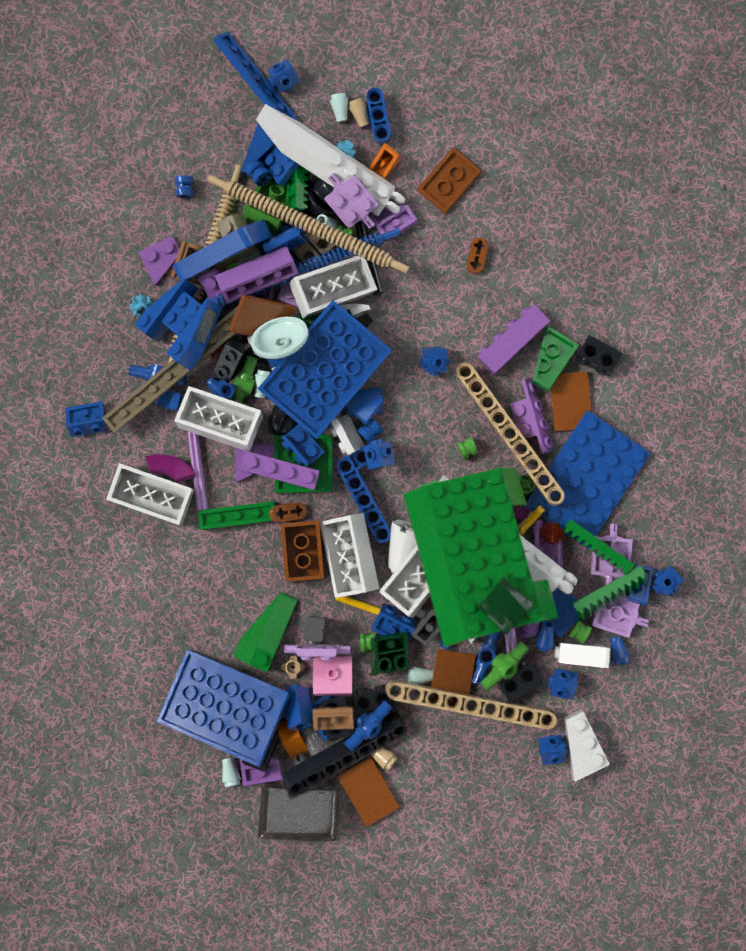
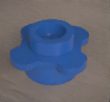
[214,380,236,400]

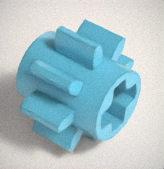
[336,139,356,157]
[129,294,153,317]

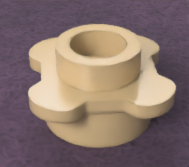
[282,655,305,679]

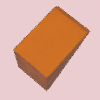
[369,143,400,179]
[277,719,310,760]

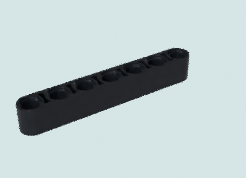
[281,712,408,795]

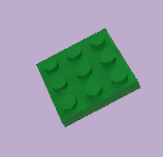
[274,435,333,493]

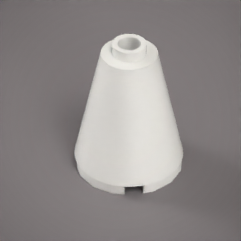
[388,520,417,574]

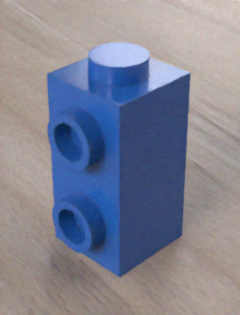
[285,684,313,731]

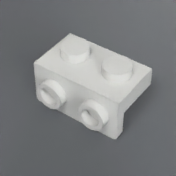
[329,414,365,455]

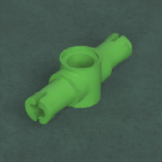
[231,355,258,404]
[480,641,530,691]

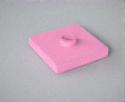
[313,656,352,696]

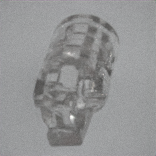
[301,726,326,756]

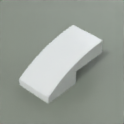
[341,304,370,318]

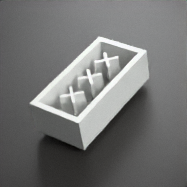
[289,254,377,318]
[175,386,263,452]
[106,463,195,526]
[320,513,379,598]
[379,545,430,618]

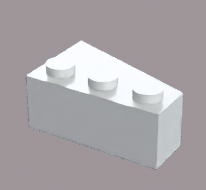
[563,709,610,782]

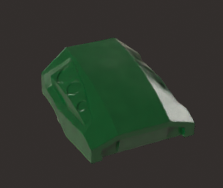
[477,576,533,635]
[370,632,409,676]

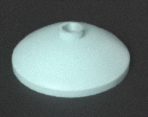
[251,317,308,359]

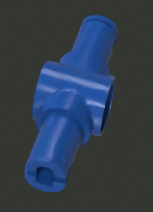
[128,364,187,386]
[471,631,502,686]
[344,700,393,752]

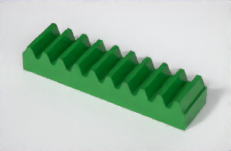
[286,165,308,213]
[198,501,275,530]
[563,519,634,574]
[573,566,646,620]

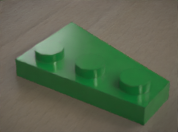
[532,325,579,392]

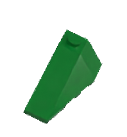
[233,592,298,672]

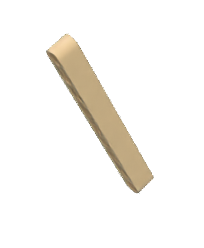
[457,363,564,506]
[385,680,557,729]

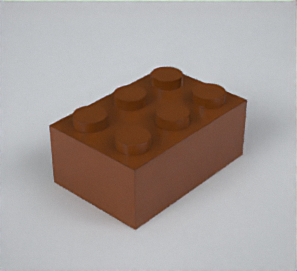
[281,520,325,582]

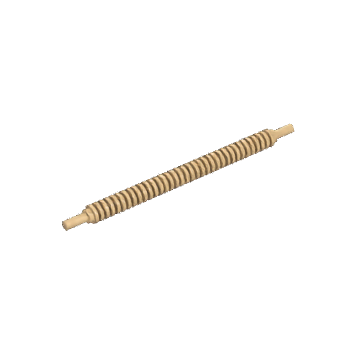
[168,165,242,363]
[207,175,409,274]

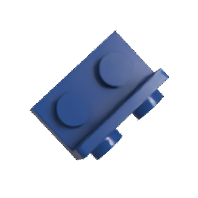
[262,227,305,254]
[65,401,108,437]
[282,424,325,468]
[371,603,417,641]

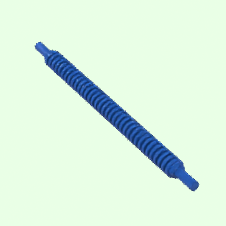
[211,228,401,308]

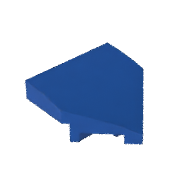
[345,387,384,425]

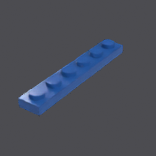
[213,32,298,120]

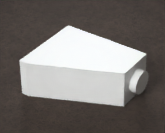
[554,642,610,668]

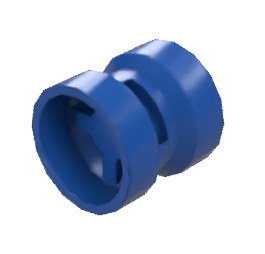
[246,160,272,187]
[175,175,194,199]
[357,418,384,443]

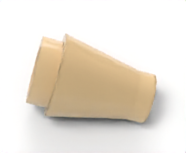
[349,98,370,128]
[371,748,398,771]

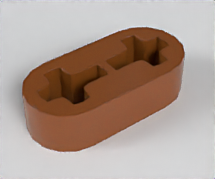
[467,238,488,274]
[270,502,306,523]

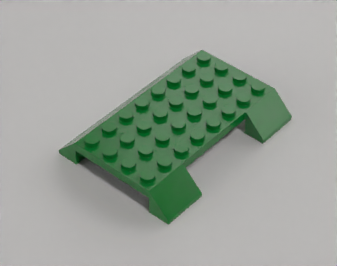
[404,467,559,647]

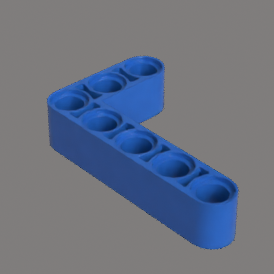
[172,220,273,281]
[337,439,391,543]

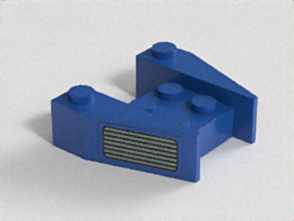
[135,278,223,371]

